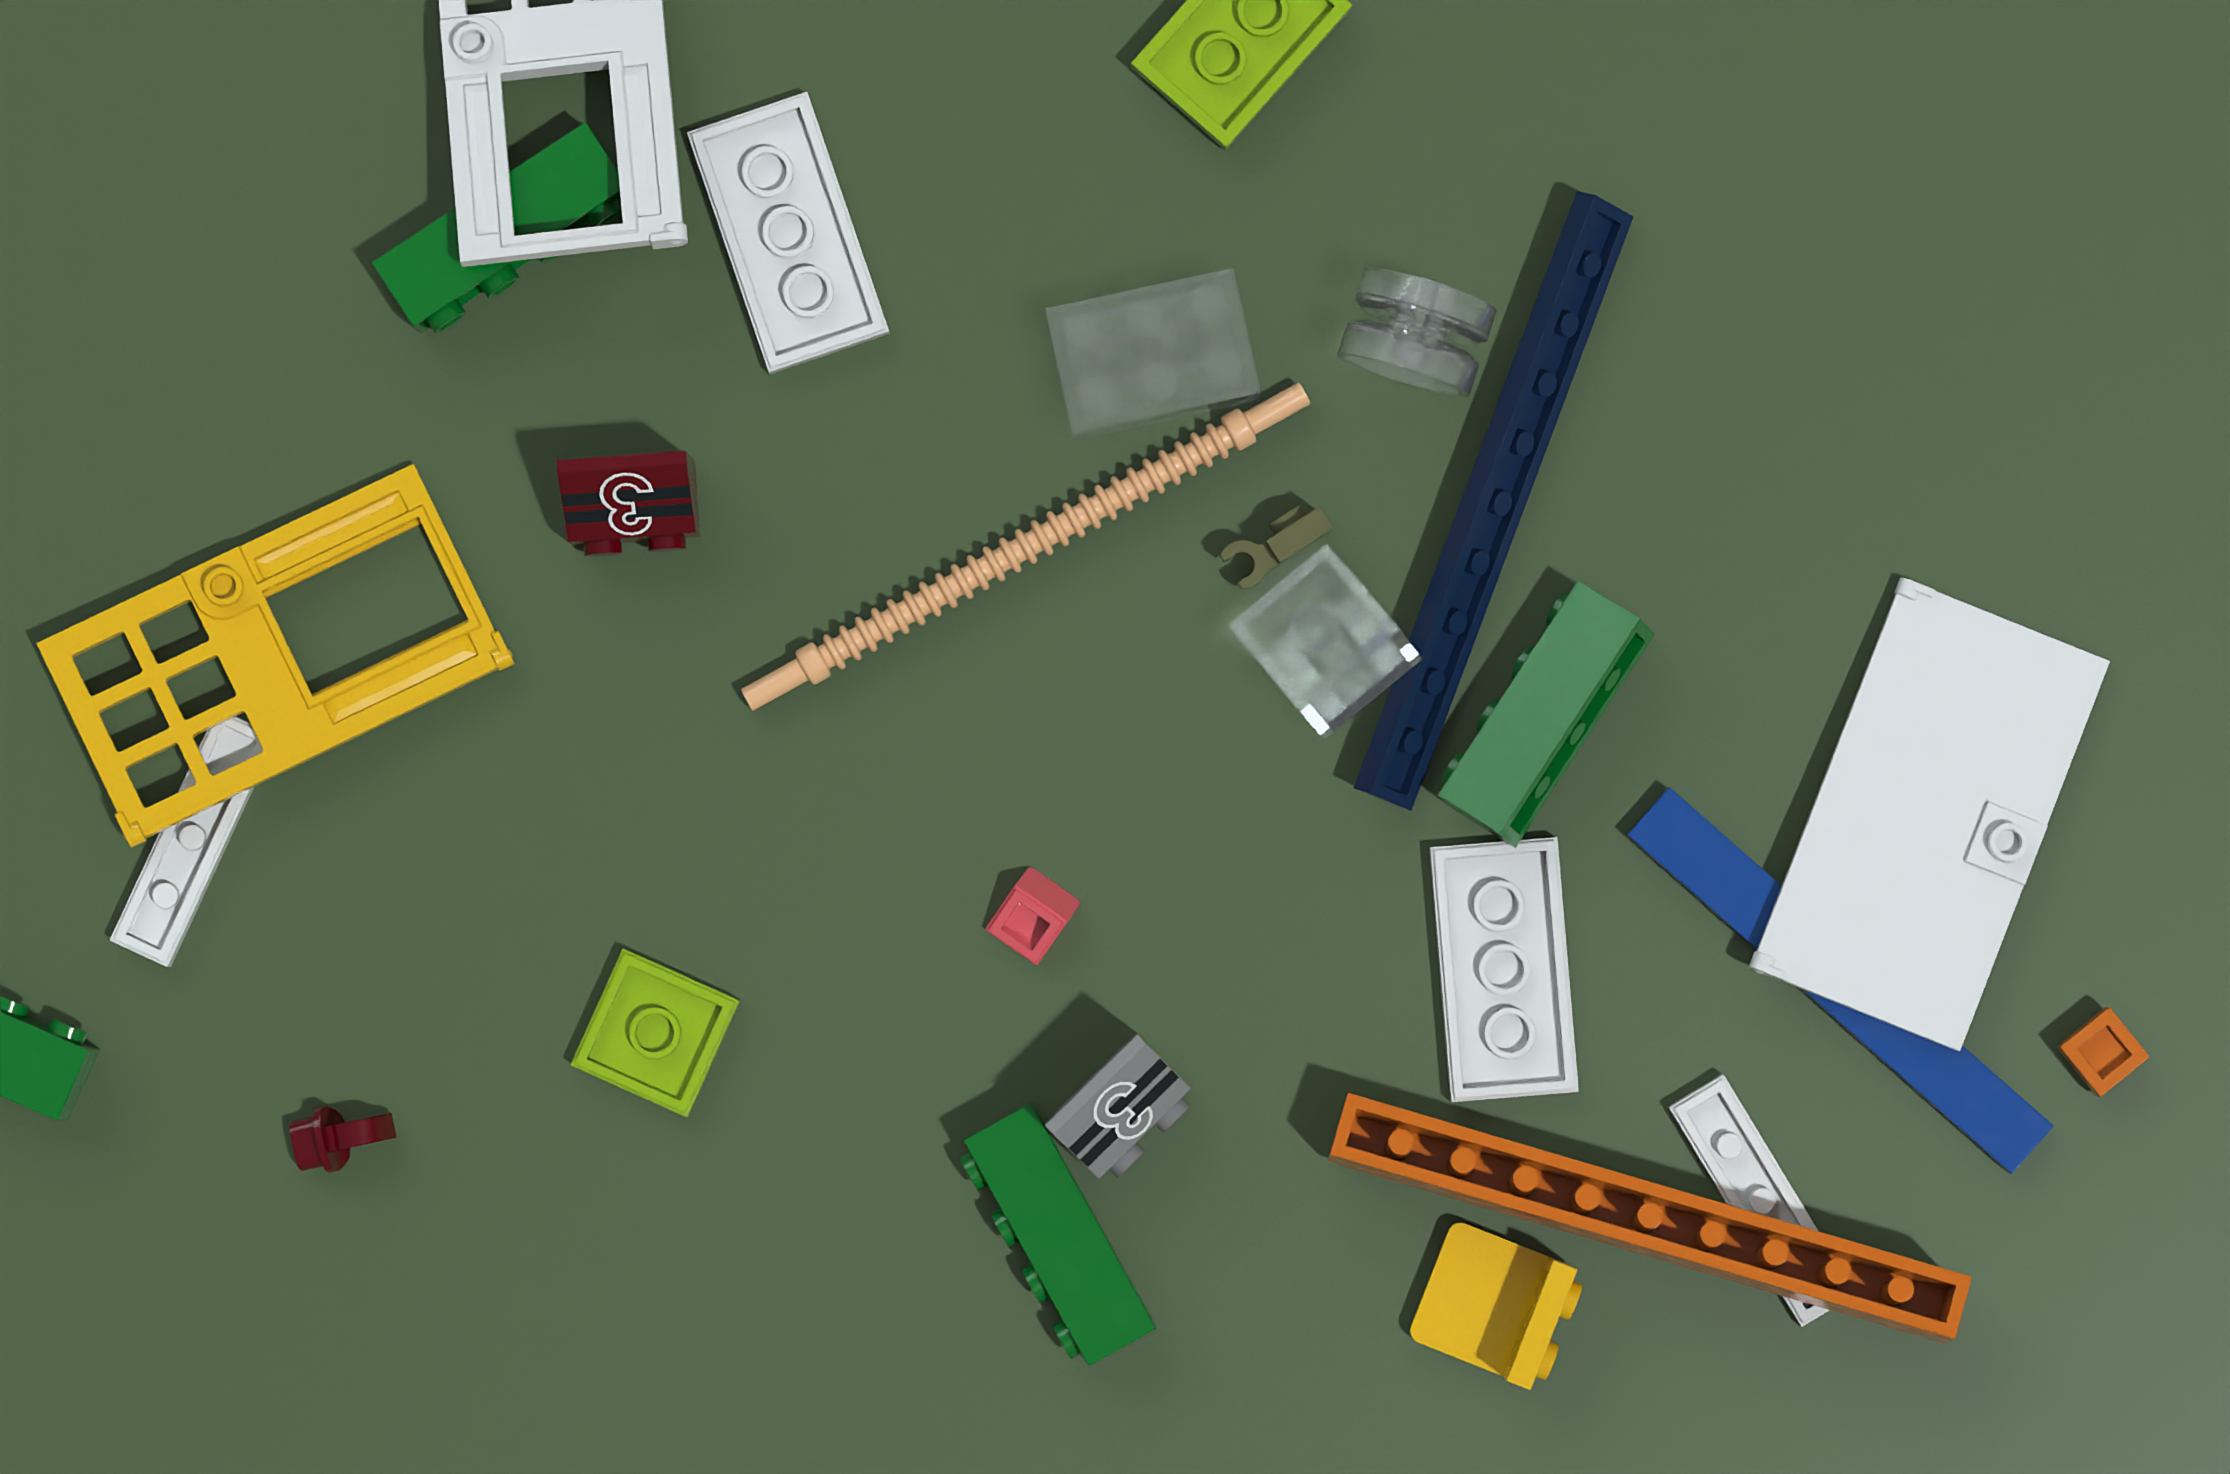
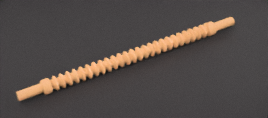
[741,382,1311,711]

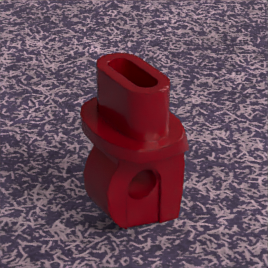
[289,1106,397,1173]

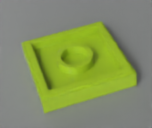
[571,948,741,1117]

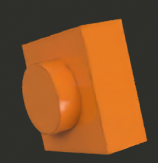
[2056,1007,2150,1097]

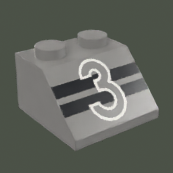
[1044,1032,1191,1179]

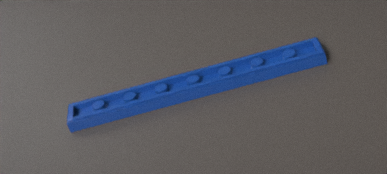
[1626,787,2054,1174]

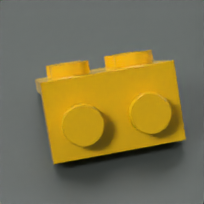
[1410,1222,1583,1390]

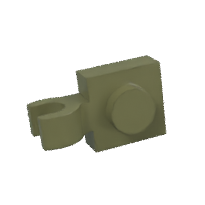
[1220,505,1334,590]

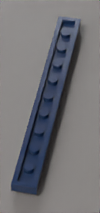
[1354,191,1634,811]

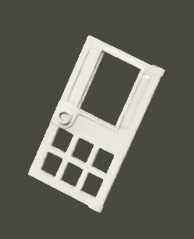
[439,0,688,267]

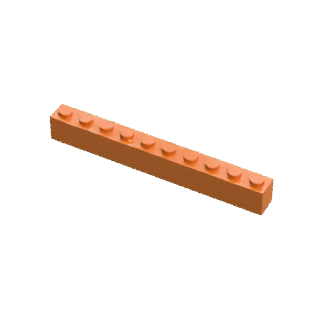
[1327,1093,1972,1344]

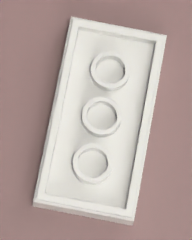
[687,92,890,374]
[1429,837,1579,1102]

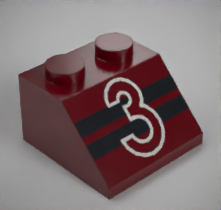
[556,450,700,557]

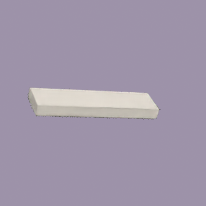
[109,716,263,967]
[1668,1074,1829,1327]

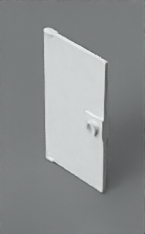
[1749,578,2110,1052]

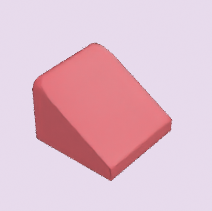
[985,867,1080,966]

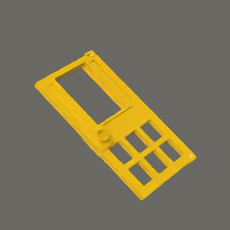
[36,464,515,848]

